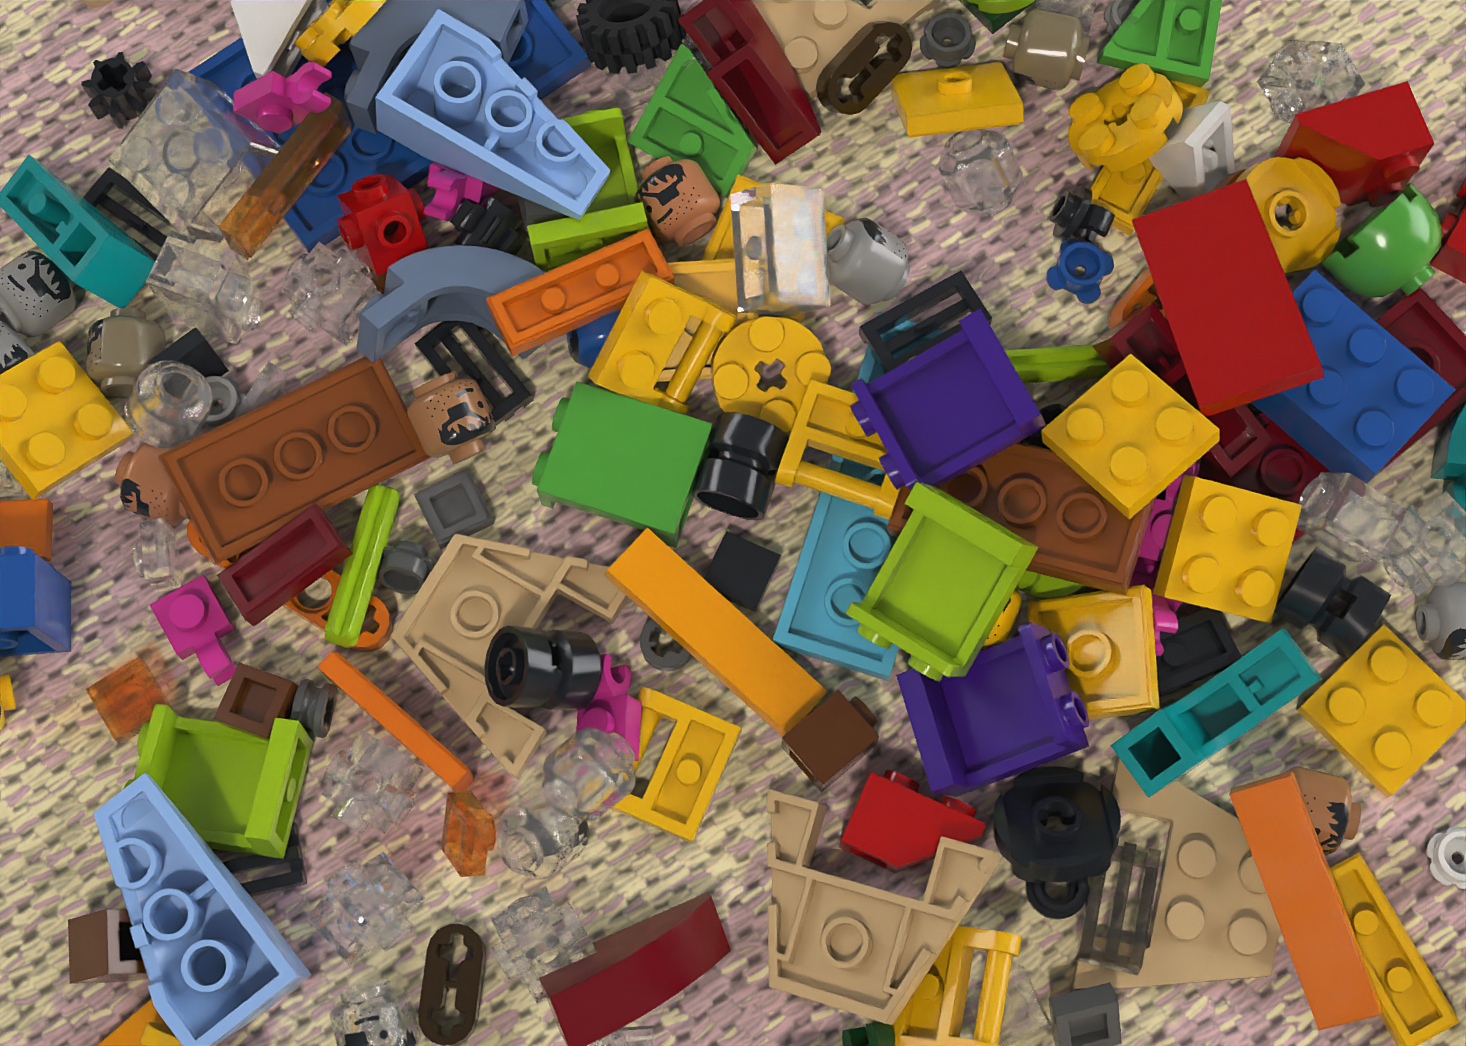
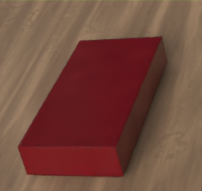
[217,503,352,626]

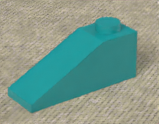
[0,155,159,308]

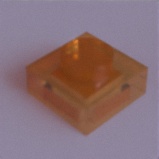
[86,657,174,744]
[441,791,496,877]

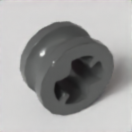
[640,618,692,672]
[291,679,337,739]

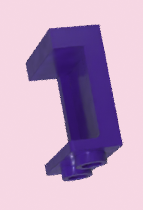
[850,309,1046,491]
[896,622,1090,797]

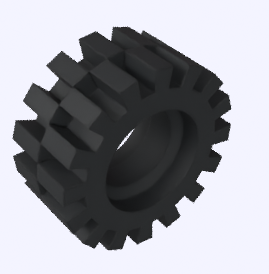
[576,0,686,74]

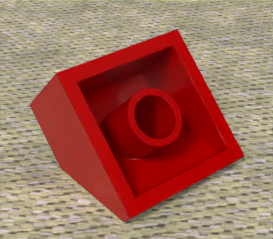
[1273,81,1435,207]

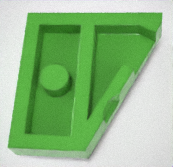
[1097,0,1222,87]
[628,44,757,198]

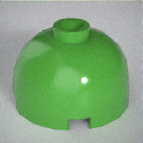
[1321,183,1442,298]

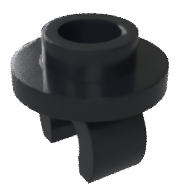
[1050,186,1115,243]

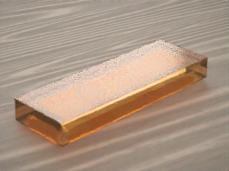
[218,92,352,260]

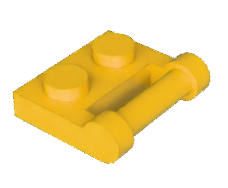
[588,270,737,415]
[775,379,901,520]
[591,687,742,844]
[892,925,1022,1046]

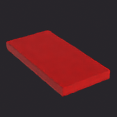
[1132,179,1324,417]

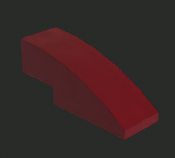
[677,0,822,165]
[1092,302,1273,479]
[539,892,731,1046]

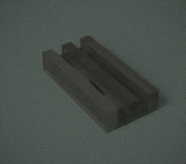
[1075,842,1161,975]

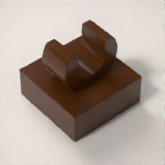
[213,662,298,742]

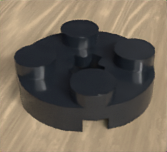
[993,766,1121,883]

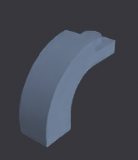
[344,0,529,135]
[357,245,546,363]

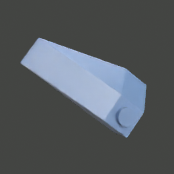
[375,9,611,221]
[93,773,312,1046]

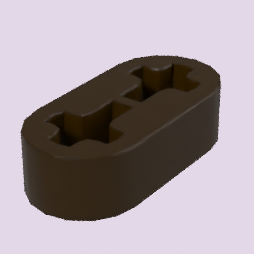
[816,21,912,115]
[418,924,486,1046]

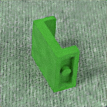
[532,381,713,548]

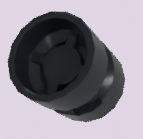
[691,412,789,521]
[1274,546,1391,659]
[484,626,601,711]

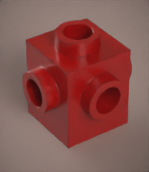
[336,174,429,276]

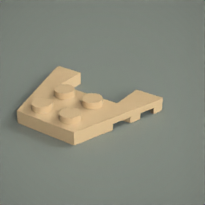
[751,0,941,102]
[390,534,629,780]
[1070,756,1280,991]
[766,789,1001,1025]

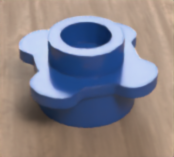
[1046,239,1114,304]

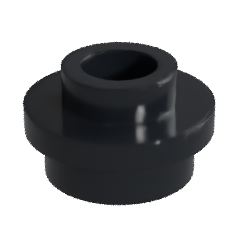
[1025,878,1089,920]

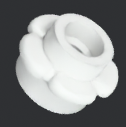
[1426,827,1466,889]

